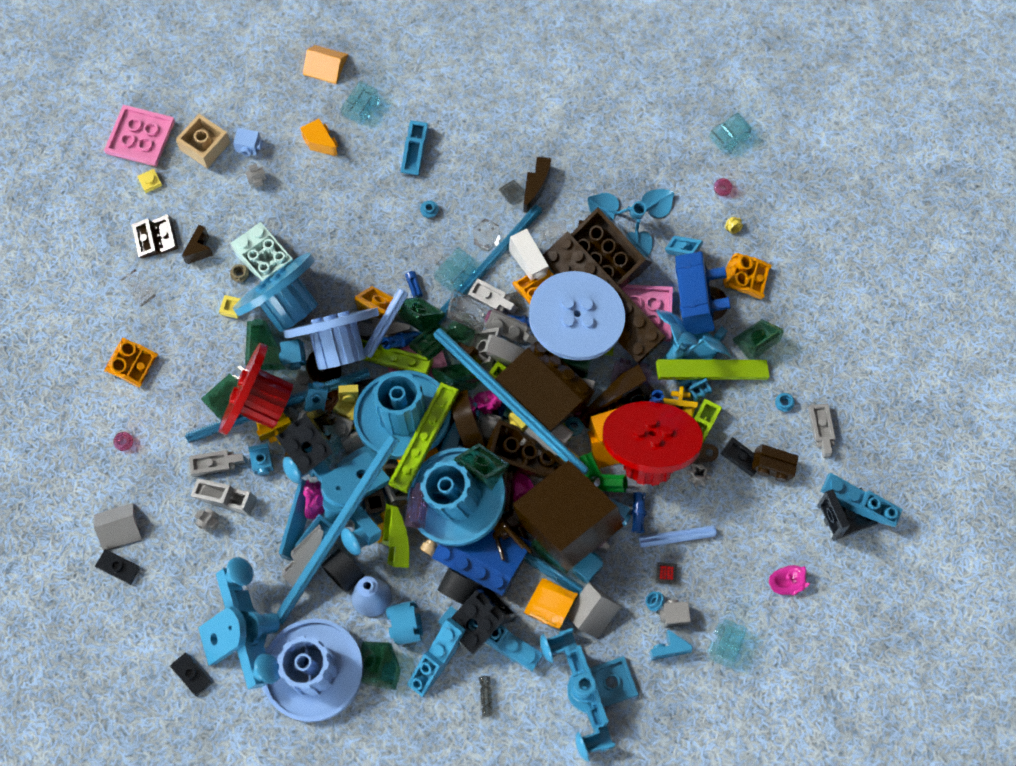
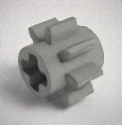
[245,164,267,188]
[686,462,711,488]
[194,508,220,532]

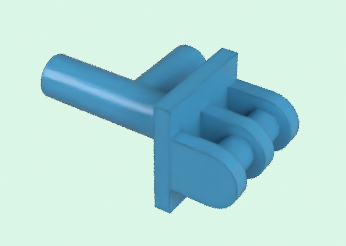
[677,378,713,402]

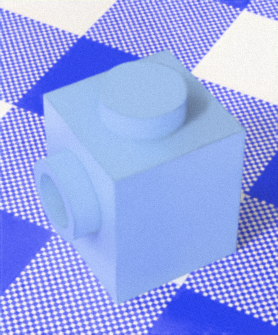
[233,128,263,156]

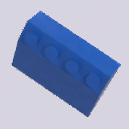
[432,530,533,596]

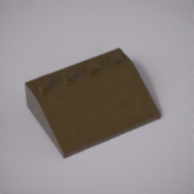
[571,207,652,289]
[495,341,595,432]

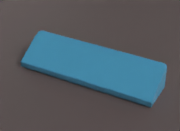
[279,479,307,561]

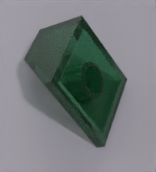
[361,641,401,690]

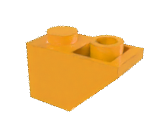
[300,119,338,156]

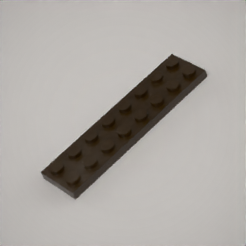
[543,231,667,364]

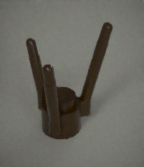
[492,518,532,561]

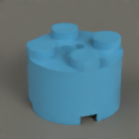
[386,600,423,645]

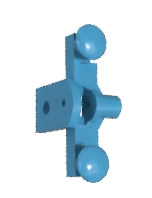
[283,446,390,555]
[198,557,280,690]
[540,628,638,762]

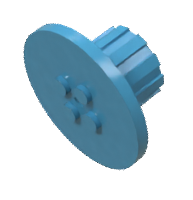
[233,253,318,332]
[353,370,452,460]
[407,448,506,547]

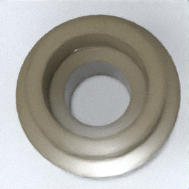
[230,264,249,282]

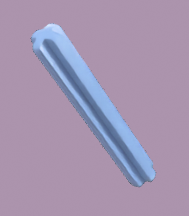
[364,289,408,358]
[638,525,717,547]

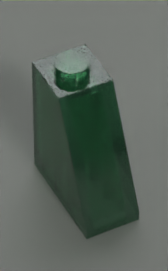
[245,319,286,370]

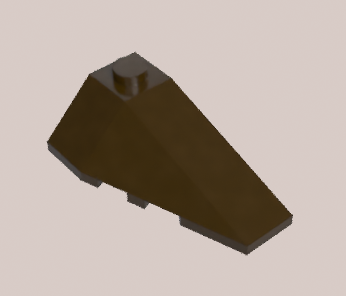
[578,364,655,429]
[484,420,564,479]

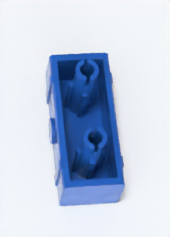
[675,252,731,335]

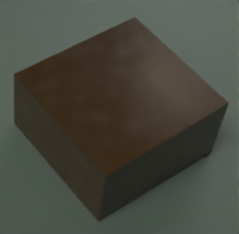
[513,460,623,571]

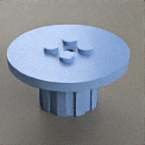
[528,271,625,361]
[283,307,379,370]
[263,619,364,722]

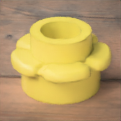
[725,217,743,234]

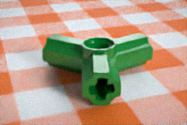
[579,452,628,492]

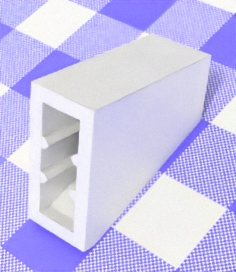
[509,229,549,281]

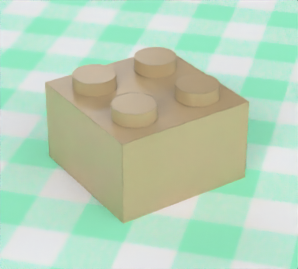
[176,114,230,169]

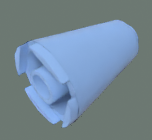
[351,576,391,617]

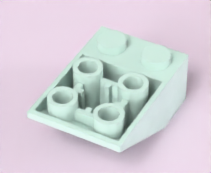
[230,222,293,281]

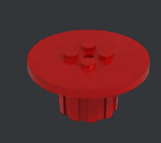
[218,342,293,435]
[602,401,703,486]

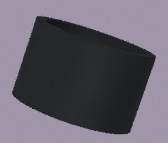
[321,548,365,593]
[437,568,482,604]

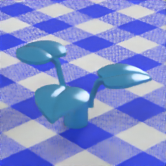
[588,189,674,257]
[655,309,731,359]

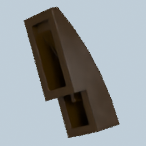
[523,157,551,213]

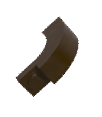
[451,390,487,454]

